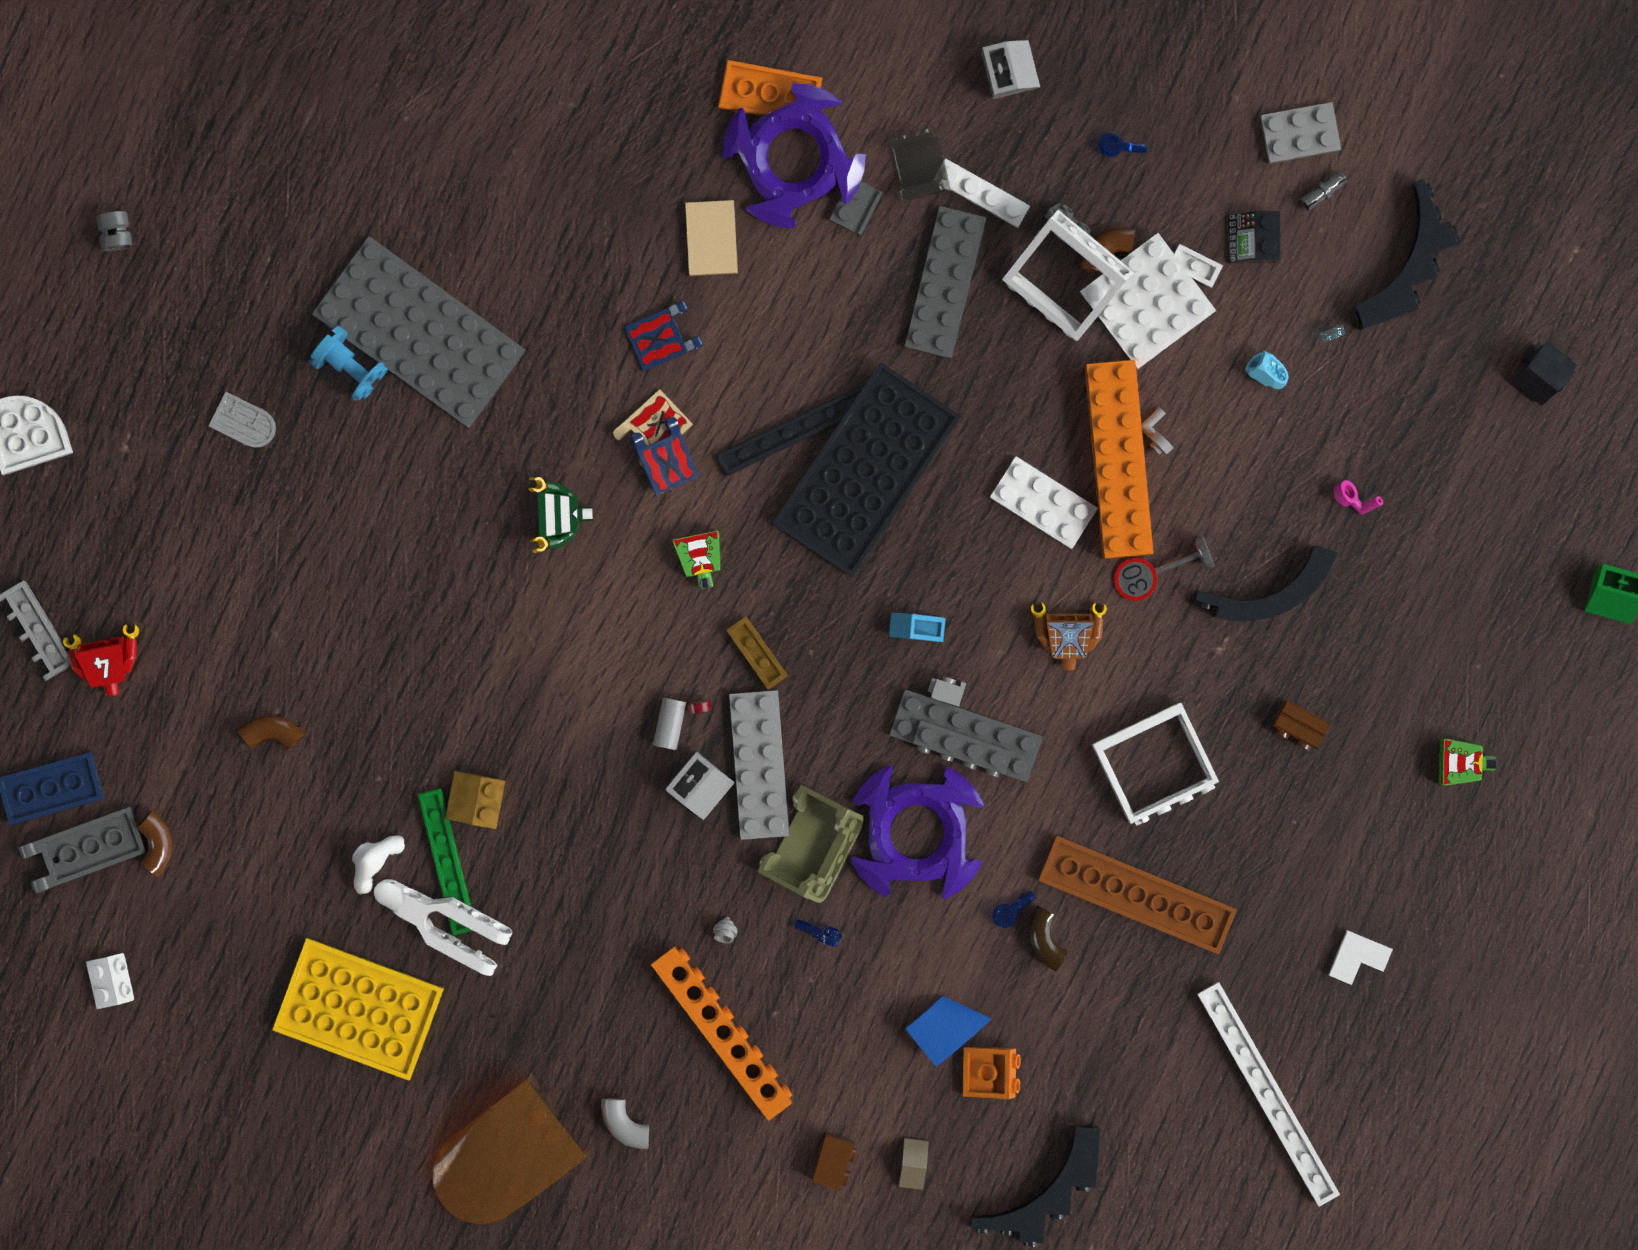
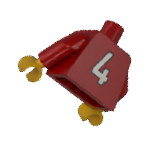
[63,624,139,696]

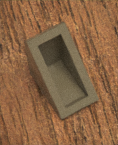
[899,1138,929,1190]

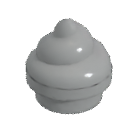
[713,917,737,943]

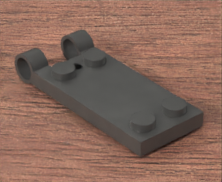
[18,807,147,894]

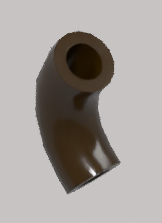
[1029,905,1068,972]

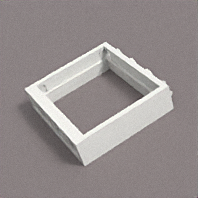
[1002,210,1134,341]
[1091,703,1219,826]

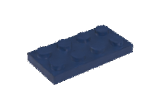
[0,752,105,825]

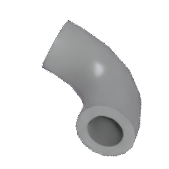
[601,1099,649,1149]

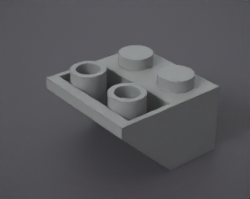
[981,40,1040,99]
[665,752,735,820]

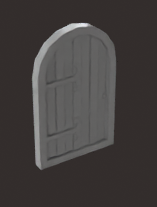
[209,392,276,448]

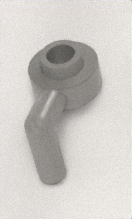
[1141,407,1173,455]

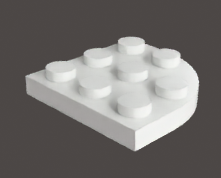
[0,396,73,475]

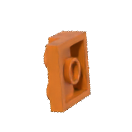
[963,1047,1021,1099]

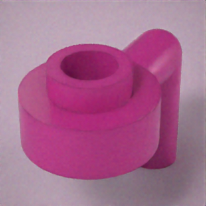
[1334,480,1383,515]

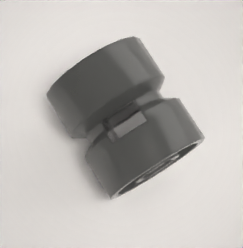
[96,211,133,251]

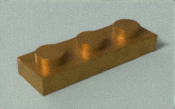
[727,617,788,690]

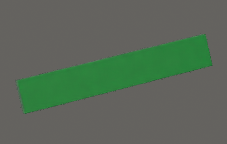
[417,788,473,936]

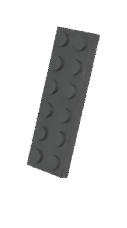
[904,206,986,359]

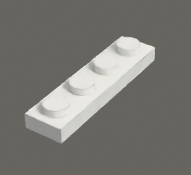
[934,159,1030,228]

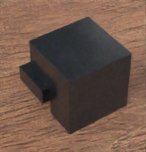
[1512,341,1578,406]

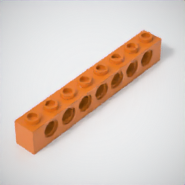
[651,946,793,1121]

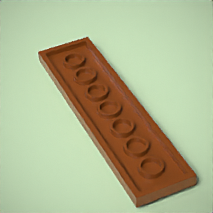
[1038,835,1237,954]

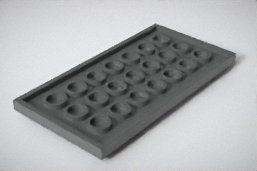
[312,236,526,428]

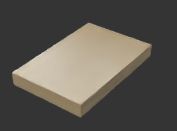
[685,200,738,276]

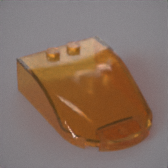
[433,1076,589,1224]

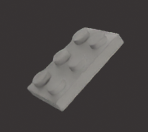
[1260,102,1341,164]

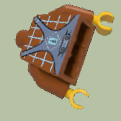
[1031,603,1107,670]

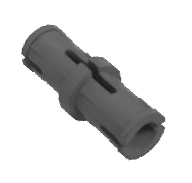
[1300,170,1348,211]

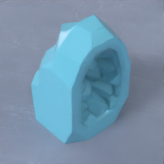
[1245,351,1289,389]

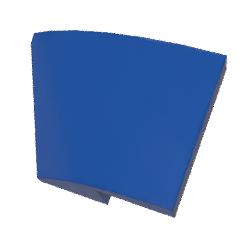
[905,996,990,1067]

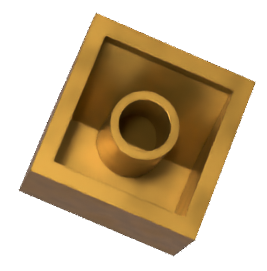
[445,771,505,829]

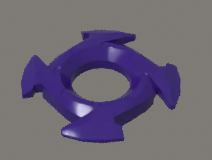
[722,83,866,229]
[850,765,984,899]

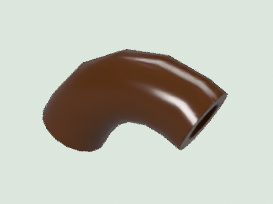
[1080,228,1135,273]
[237,715,306,751]
[137,810,173,878]

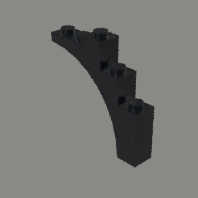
[1353,179,1459,331]
[970,1125,1101,1247]

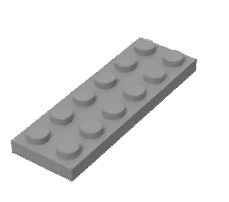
[729,690,790,840]

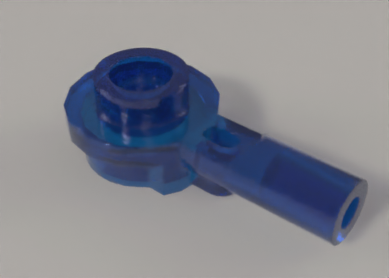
[1098,133,1147,157]
[992,891,1036,928]
[795,919,843,947]

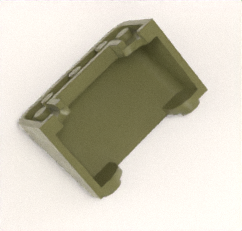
[757,785,864,903]

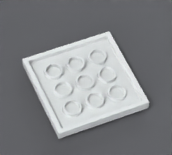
[1080,233,1216,369]

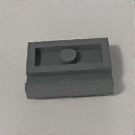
[830,181,883,236]

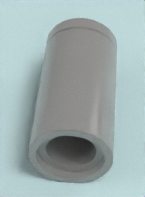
[653,698,686,750]

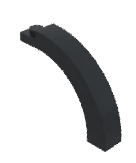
[1193,545,1338,621]

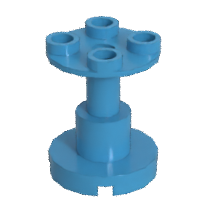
[309,326,388,400]

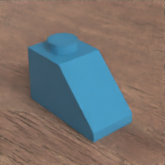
[889,613,945,642]

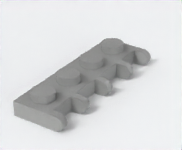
[0,581,71,681]

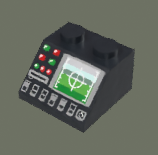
[1228,211,1281,264]

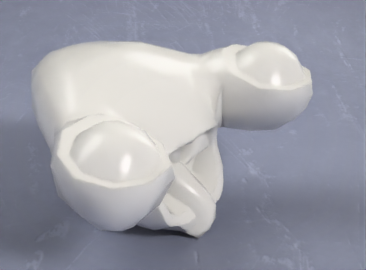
[353,835,405,894]

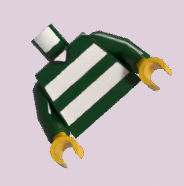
[529,477,593,553]

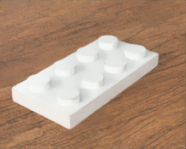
[990,457,1098,549]

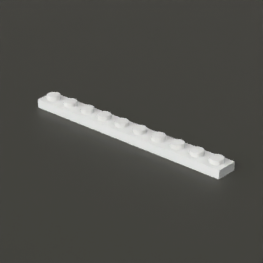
[1197,982,1340,1207]

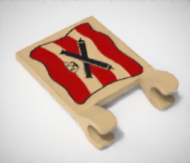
[613,389,693,467]

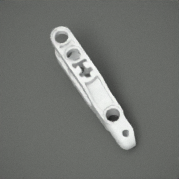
[374,879,513,976]

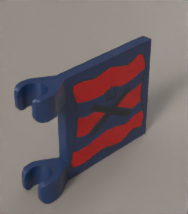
[625,301,703,371]
[629,417,699,496]

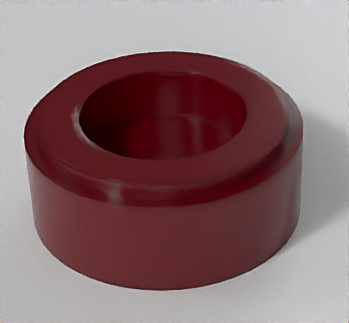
[686,700,712,714]

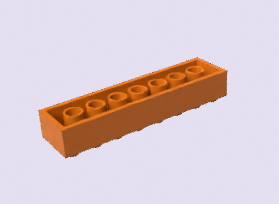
[1085,360,1153,559]

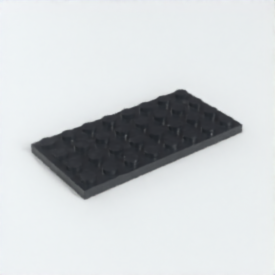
[773,362,961,577]

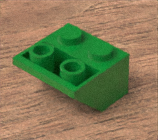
[1584,564,1638,625]

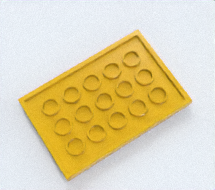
[273,938,444,1081]

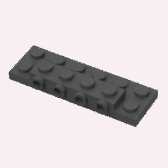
[889,689,1043,782]

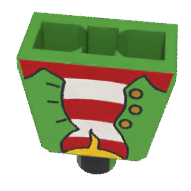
[673,531,720,589]
[1439,739,1496,785]

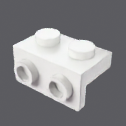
[86,953,134,1009]

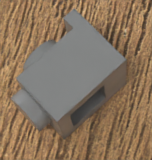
[927,676,966,707]

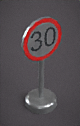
[1114,535,1215,601]

